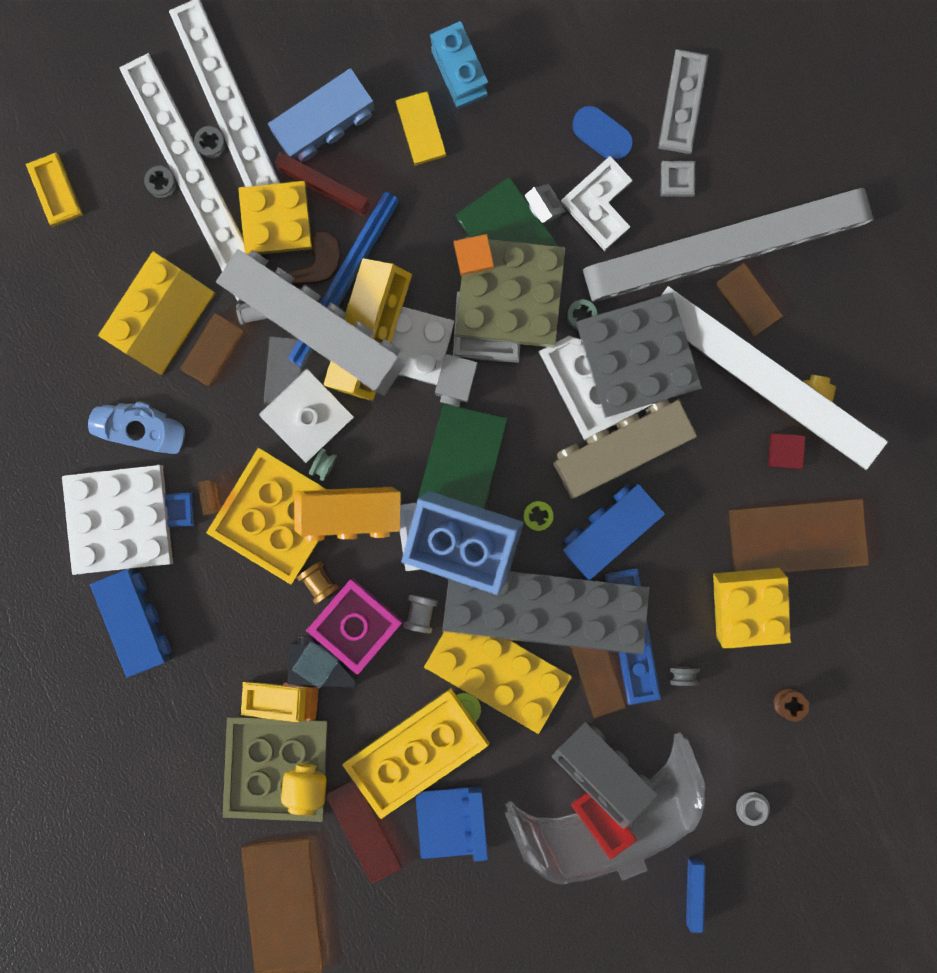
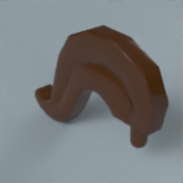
[288,231,341,286]

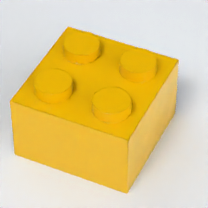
[713,568,791,648]

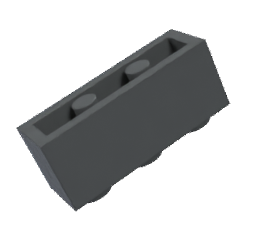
[552,722,657,829]

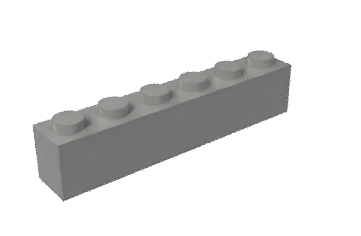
[216,249,407,396]

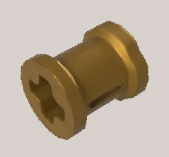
[296,561,339,605]

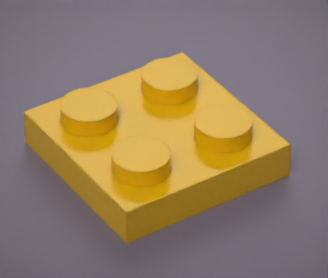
[238,181,312,255]

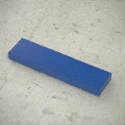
[604,568,661,705]

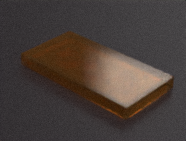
[729,499,868,572]
[241,838,323,973]

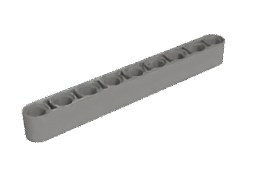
[583,188,874,302]

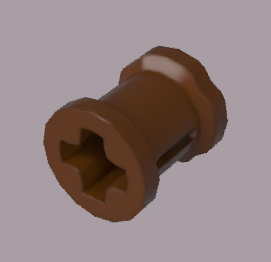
[773,688,810,722]

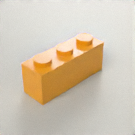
[294,487,400,541]

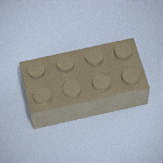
[553,398,697,499]

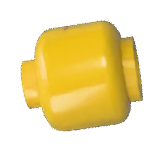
[281,763,327,815]

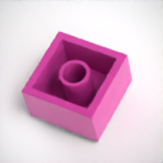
[306,578,403,675]

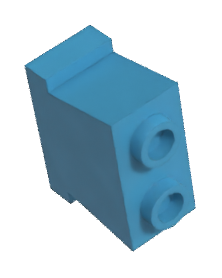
[430,21,488,110]

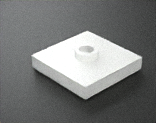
[259,369,353,463]

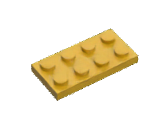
[424,632,572,734]
[342,688,490,819]

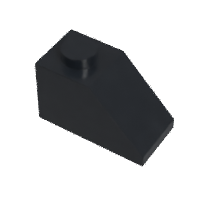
[287,636,357,688]

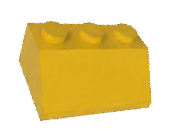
[98,251,215,375]

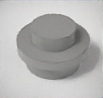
[736,792,770,826]

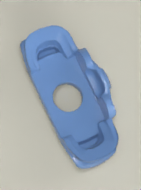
[88,402,185,454]

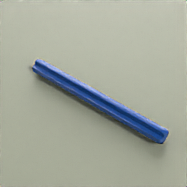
[288,192,399,367]

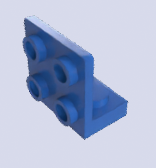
[416,786,488,861]

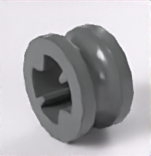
[194,126,226,159]
[144,166,177,198]
[670,666,700,686]

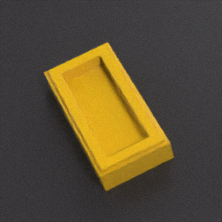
[396,91,446,166]
[26,152,83,227]
[241,681,306,722]

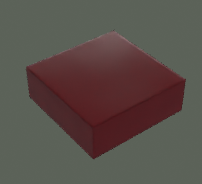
[768,433,805,469]

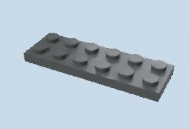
[442,571,650,655]

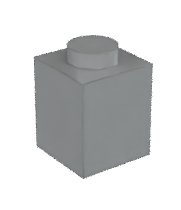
[435,354,477,407]

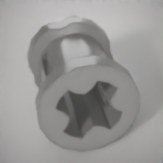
[403,595,438,634]

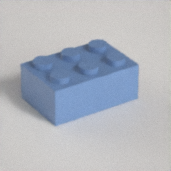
[401,491,524,595]

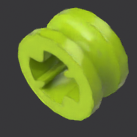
[523,501,554,531]

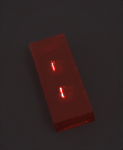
[275,152,370,216]
[325,780,402,884]

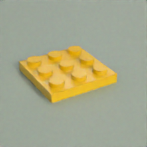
[206,448,326,585]

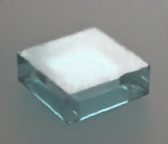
[292,641,340,689]

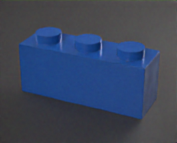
[561,484,665,580]
[90,568,171,678]

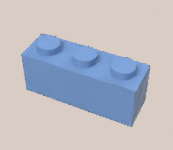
[268,68,375,164]

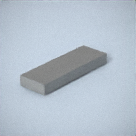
[658,49,709,154]

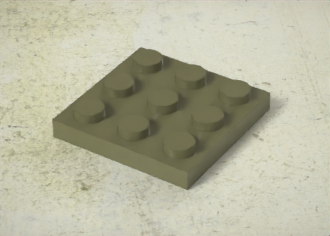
[455,237,565,348]
[223,716,328,822]

